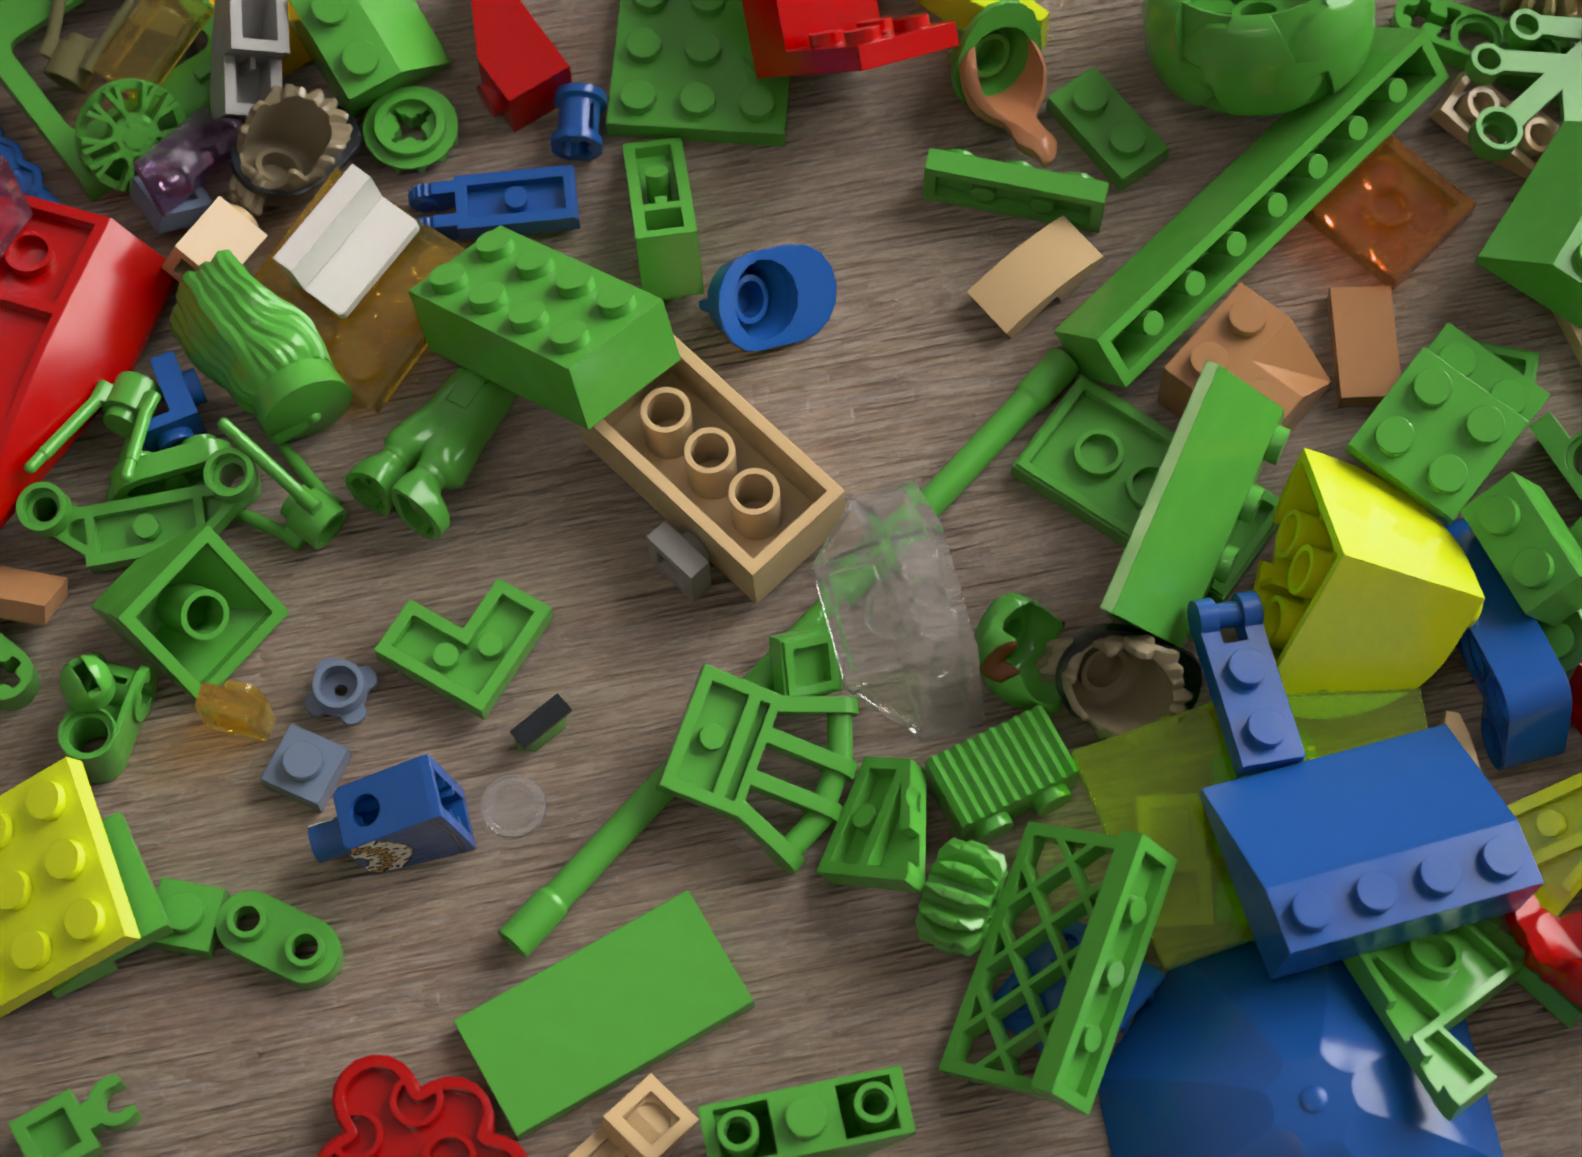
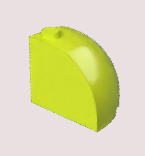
[1253,448,1485,721]

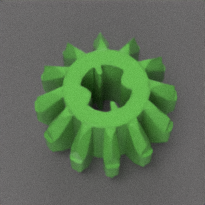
[915,837,1008,957]

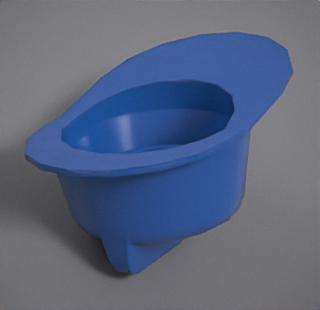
[699,244,837,351]

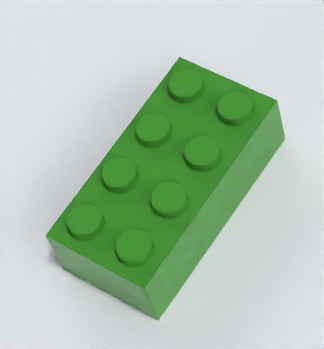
[408,225,681,430]

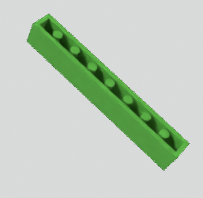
[1054,27,1450,388]

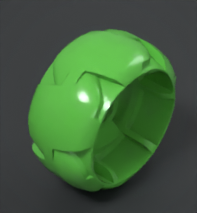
[1142,0,1376,117]

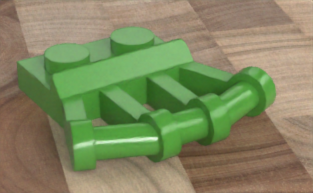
[655,664,859,875]

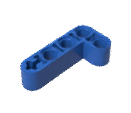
[1442,518,1572,771]

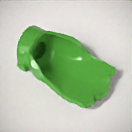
[170,249,353,444]

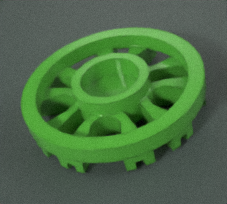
[74,78,190,192]

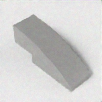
[210,0,290,127]

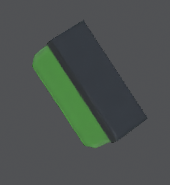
[510,693,572,752]

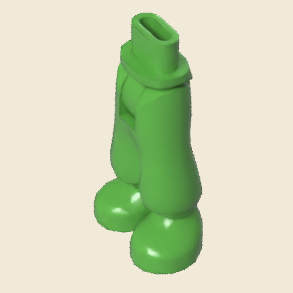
[345,366,518,541]

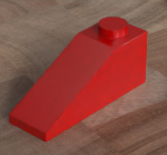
[471,0,572,133]

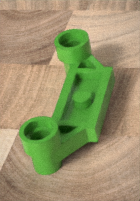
[16,447,262,573]

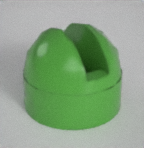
[59,655,116,713]

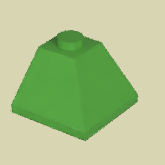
[90,523,289,705]

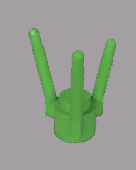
[24,371,163,502]
[218,418,348,552]

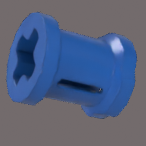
[550,82,608,161]

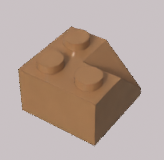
[1157,282,1332,433]

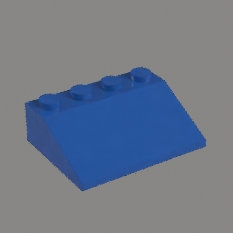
[1198,724,1544,980]

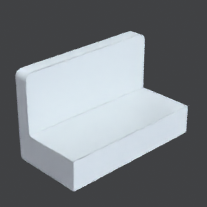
[273,164,420,319]

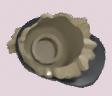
[229,84,362,216]
[1035,623,1202,750]

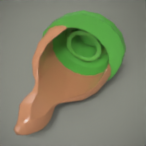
[947,0,1057,168]

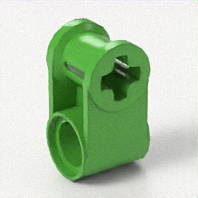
[58,651,158,784]

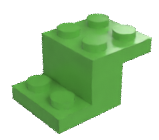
[1345,322,1551,527]

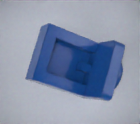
[143,350,208,452]

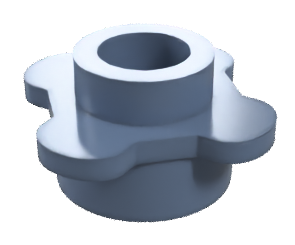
[305,657,378,726]

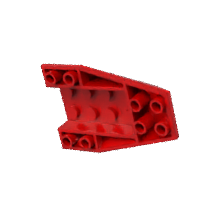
[0,188,177,530]

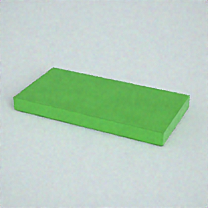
[1011,374,1280,603]
[453,890,755,1141]

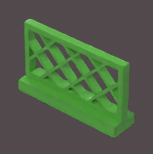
[938,821,1178,1115]

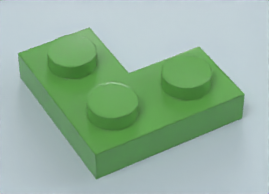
[374,578,554,720]

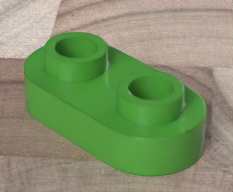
[109,434,232,500]
[216,890,344,990]

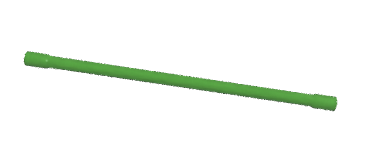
[497,348,1079,959]

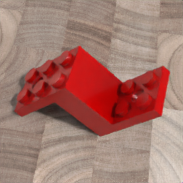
[742,0,959,78]

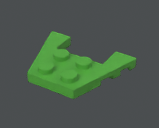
[1342,917,1582,1122]

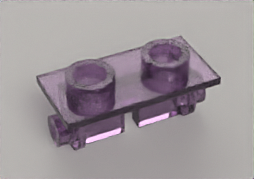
[132,106,244,217]

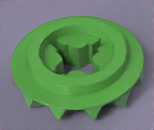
[363,86,459,175]

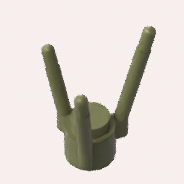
[37,0,140,95]

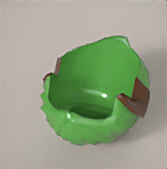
[972,591,1065,716]

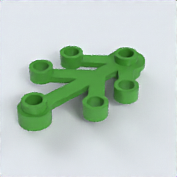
[1465,8,1582,161]

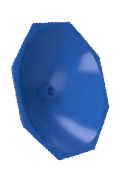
[1098,940,1503,1157]

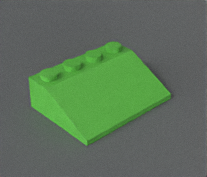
[1100,359,1291,649]

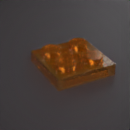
[1303,134,1476,291]

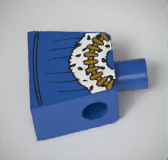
[308,754,476,873]

